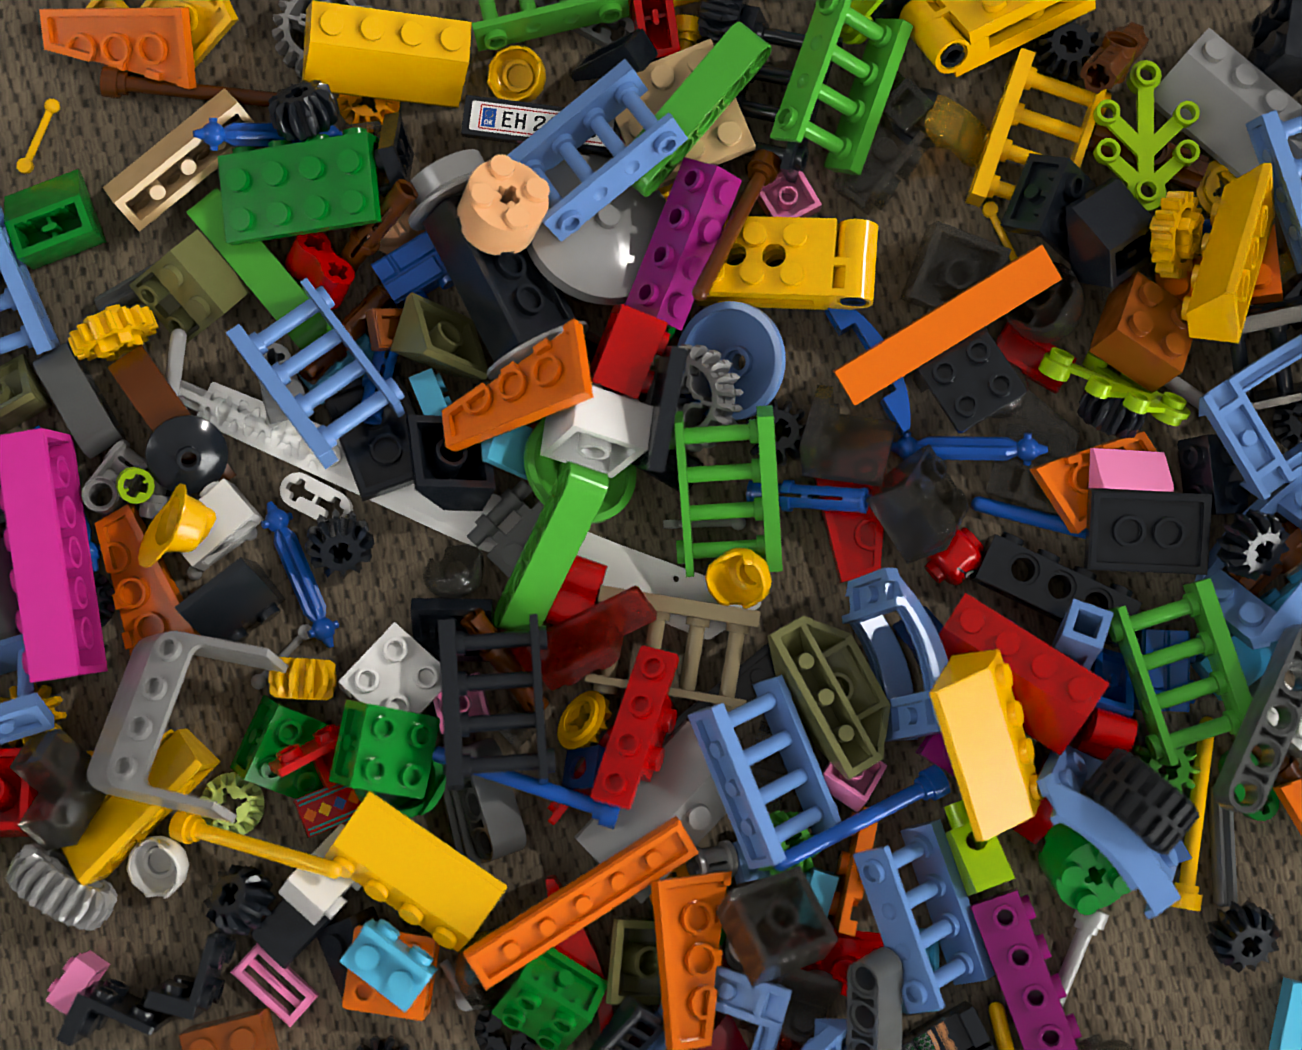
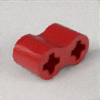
[285,232,355,309]
[546,555,608,636]
[1073,707,1138,761]

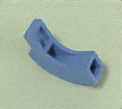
[1051,599,1114,671]

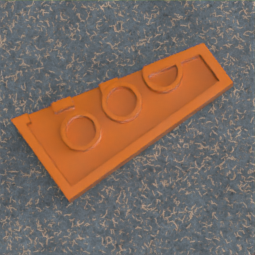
[39,7,197,89]
[95,504,200,656]
[651,870,732,1050]

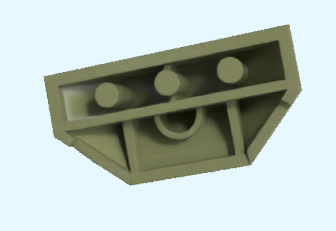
[767,615,891,780]

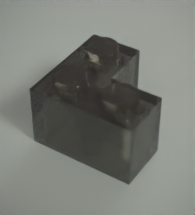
[10,728,107,850]

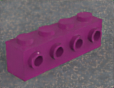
[625,157,742,331]
[971,887,1082,1050]

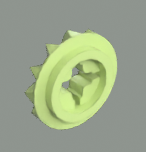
[200,772,265,835]

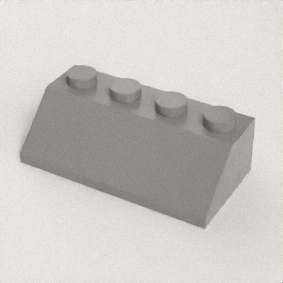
[1154,27,1302,178]
[574,719,727,903]

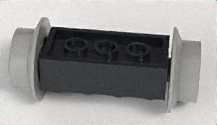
[408,149,589,380]

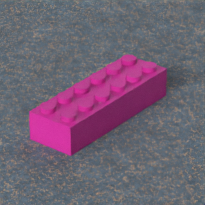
[0,428,108,683]

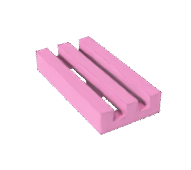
[230,943,320,1027]

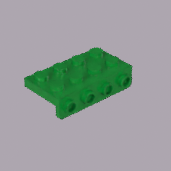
[218,127,382,245]

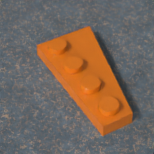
[442,318,594,452]

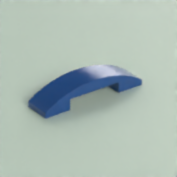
[823,308,911,436]

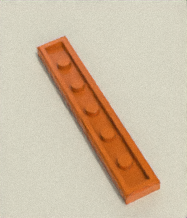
[833,245,1062,406]
[463,816,699,990]

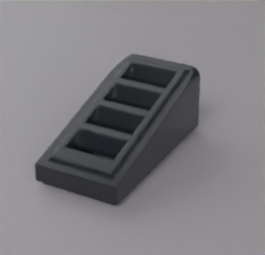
[570,28,658,82]
[590,994,664,1050]

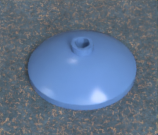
[677,301,786,421]

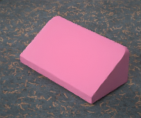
[1088,448,1174,492]

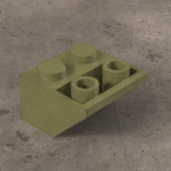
[129,229,251,343]

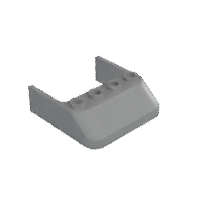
[87,631,288,823]

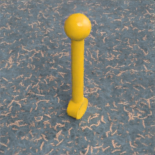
[16,98,60,174]
[982,201,1018,261]

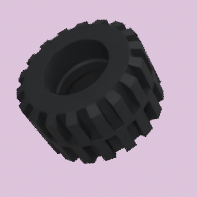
[1083,748,1200,855]

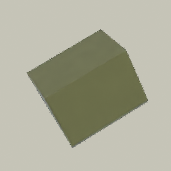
[390,292,488,380]
[0,353,53,435]
[606,916,662,1005]

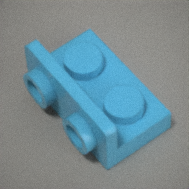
[339,919,438,1012]

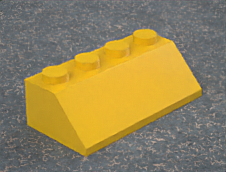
[302,0,472,108]
[1181,163,1275,343]
[929,649,1045,842]
[61,728,221,886]
[324,791,508,952]

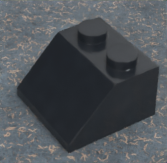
[406,415,496,511]
[174,557,286,643]

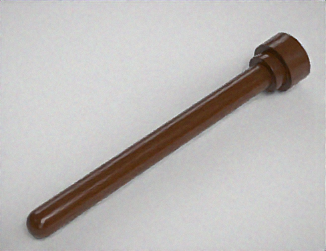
[100,65,277,107]
[692,149,782,301]

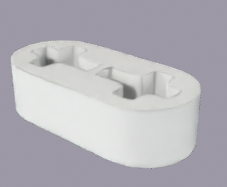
[280,472,353,520]

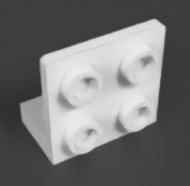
[338,622,442,714]

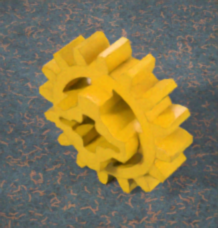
[1149,191,1204,279]
[68,304,159,361]

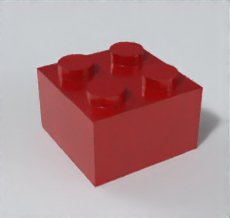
[589,304,670,399]

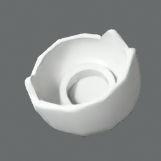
[126,836,189,899]

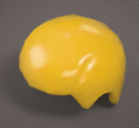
[487,46,546,103]
[705,548,772,609]

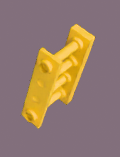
[965,48,1112,207]

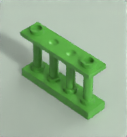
[472,0,630,51]
[770,0,913,175]
[669,405,783,577]
[1107,578,1252,766]

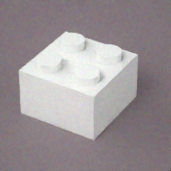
[540,383,654,478]

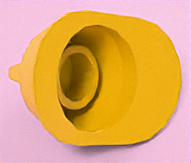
[138,483,216,568]

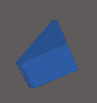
[1090,648,1134,717]

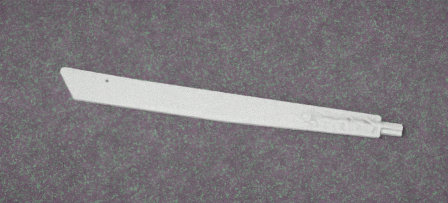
[179,379,761,640]

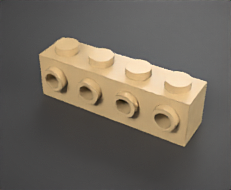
[102,88,255,232]

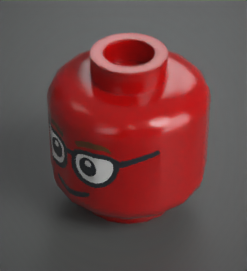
[924,527,984,586]

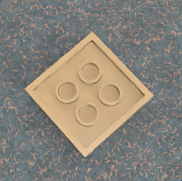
[615,38,756,190]

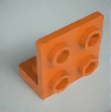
[342,925,440,1021]

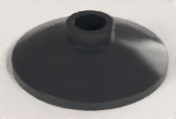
[145,415,228,494]

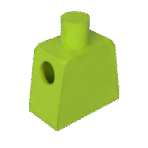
[944,800,1015,896]

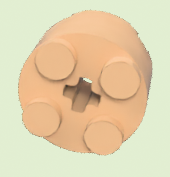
[457,154,550,255]

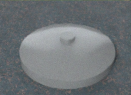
[526,154,666,305]

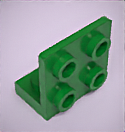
[230,695,330,799]
[329,699,440,799]
[492,948,608,1050]

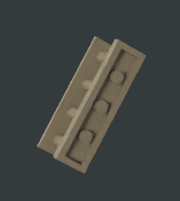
[585,585,761,712]

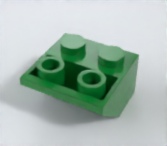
[4,169,107,270]

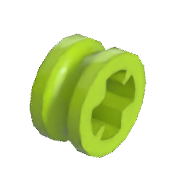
[115,467,155,504]

